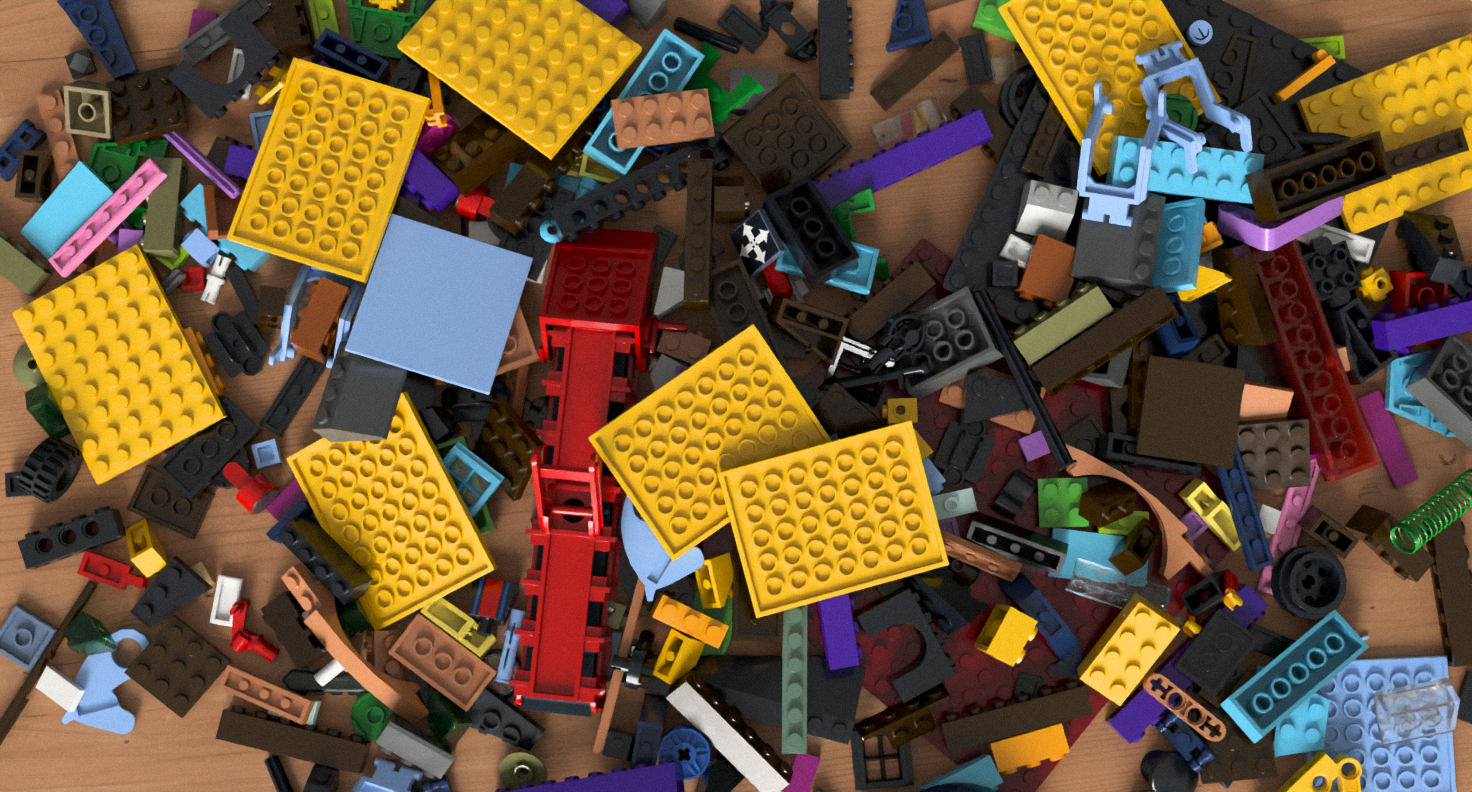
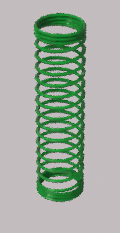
[1390,469,1472,554]

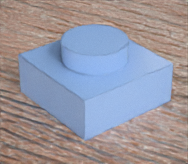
[251,439,283,469]

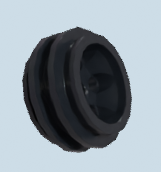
[998,65,1038,130]
[1270,545,1347,620]

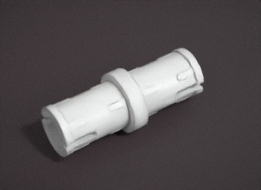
[200,254,232,305]

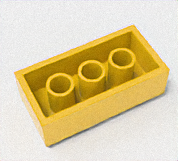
[1077,593,1180,706]
[973,603,1038,666]

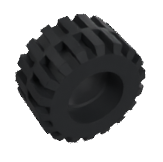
[19,436,82,504]

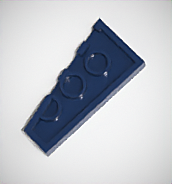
[57,0,139,80]

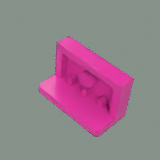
[415,103,459,159]

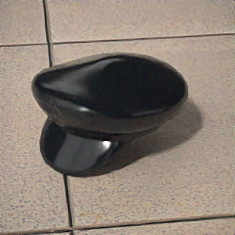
[1140,750,1199,792]

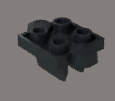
[1298,236,1362,308]
[203,310,272,378]
[441,375,511,423]
[932,420,997,487]

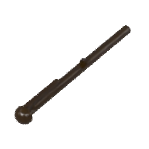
[0,581,97,745]

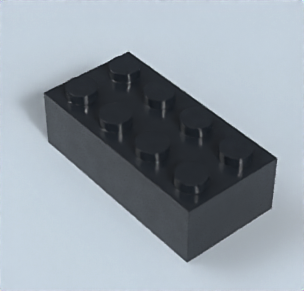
[762,175,860,288]

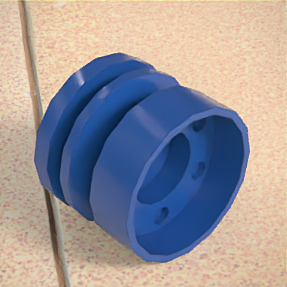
[658,724,711,780]

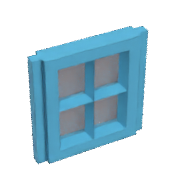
[443,442,505,519]

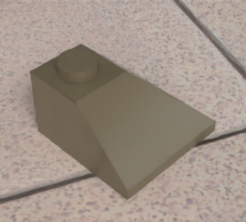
[64,80,113,139]

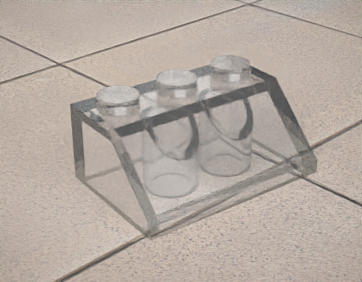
[1373,678,1460,746]

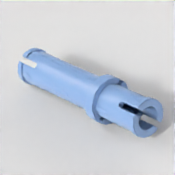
[495,609,526,684]

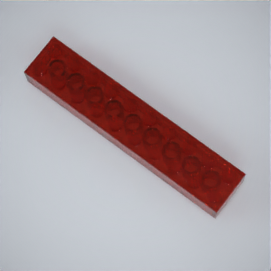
[1251,239,1380,481]

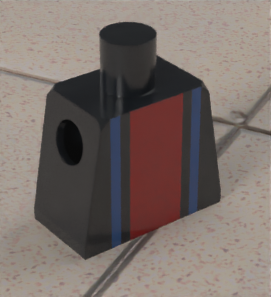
[469,577,519,637]

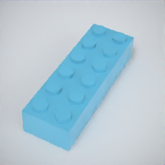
[583,28,705,178]
[1105,136,1265,205]
[1220,610,1369,743]

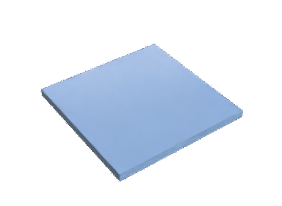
[345,214,533,395]
[1305,655,1457,792]

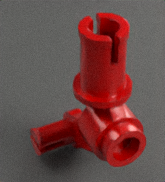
[230,598,281,663]

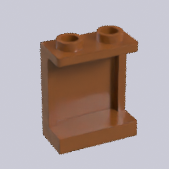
[203,185,244,240]
[1014,233,1075,309]

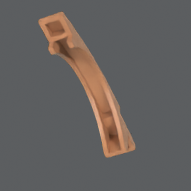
[1065,444,1214,580]
[281,562,430,725]

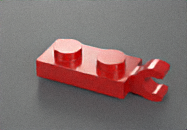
[77,550,149,590]

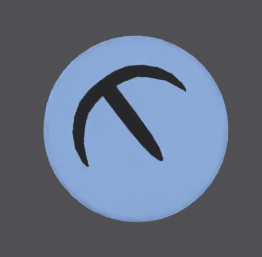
[1186,20,1213,46]

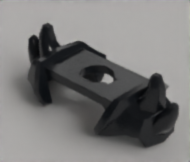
[758,0,818,63]

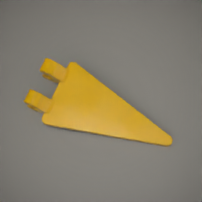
[254,64,289,105]

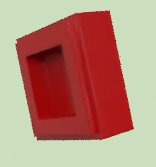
[180,266,207,292]

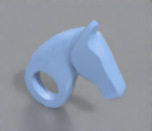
[621,496,705,601]
[61,629,151,734]

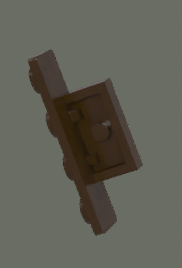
[855,683,951,749]

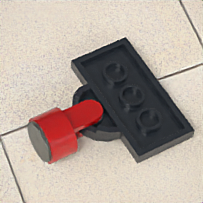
[454,185,575,282]
[156,397,278,514]

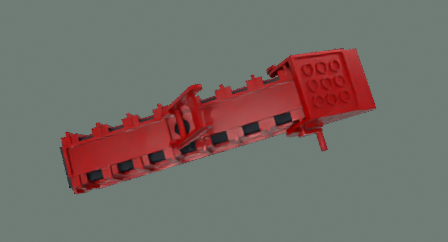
[509,228,688,717]

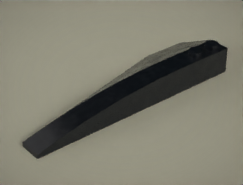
[611,654,866,745]

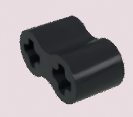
[991,468,1038,520]

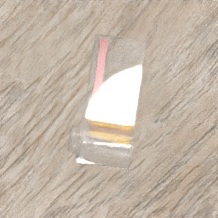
[870,97,947,151]

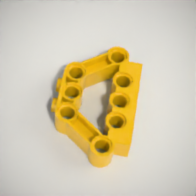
[1276,750,1362,792]

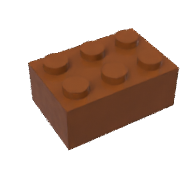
[290,276,351,364]

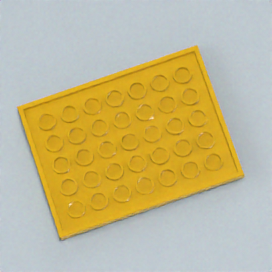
[397,0,642,160]
[998,0,1222,176]
[1296,34,1472,234]
[227,57,432,283]
[12,244,227,485]
[587,324,832,561]
[286,391,498,631]
[717,420,949,618]

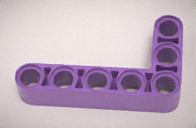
[1217,196,1344,251]

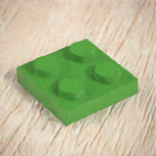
[1037,477,1089,528]

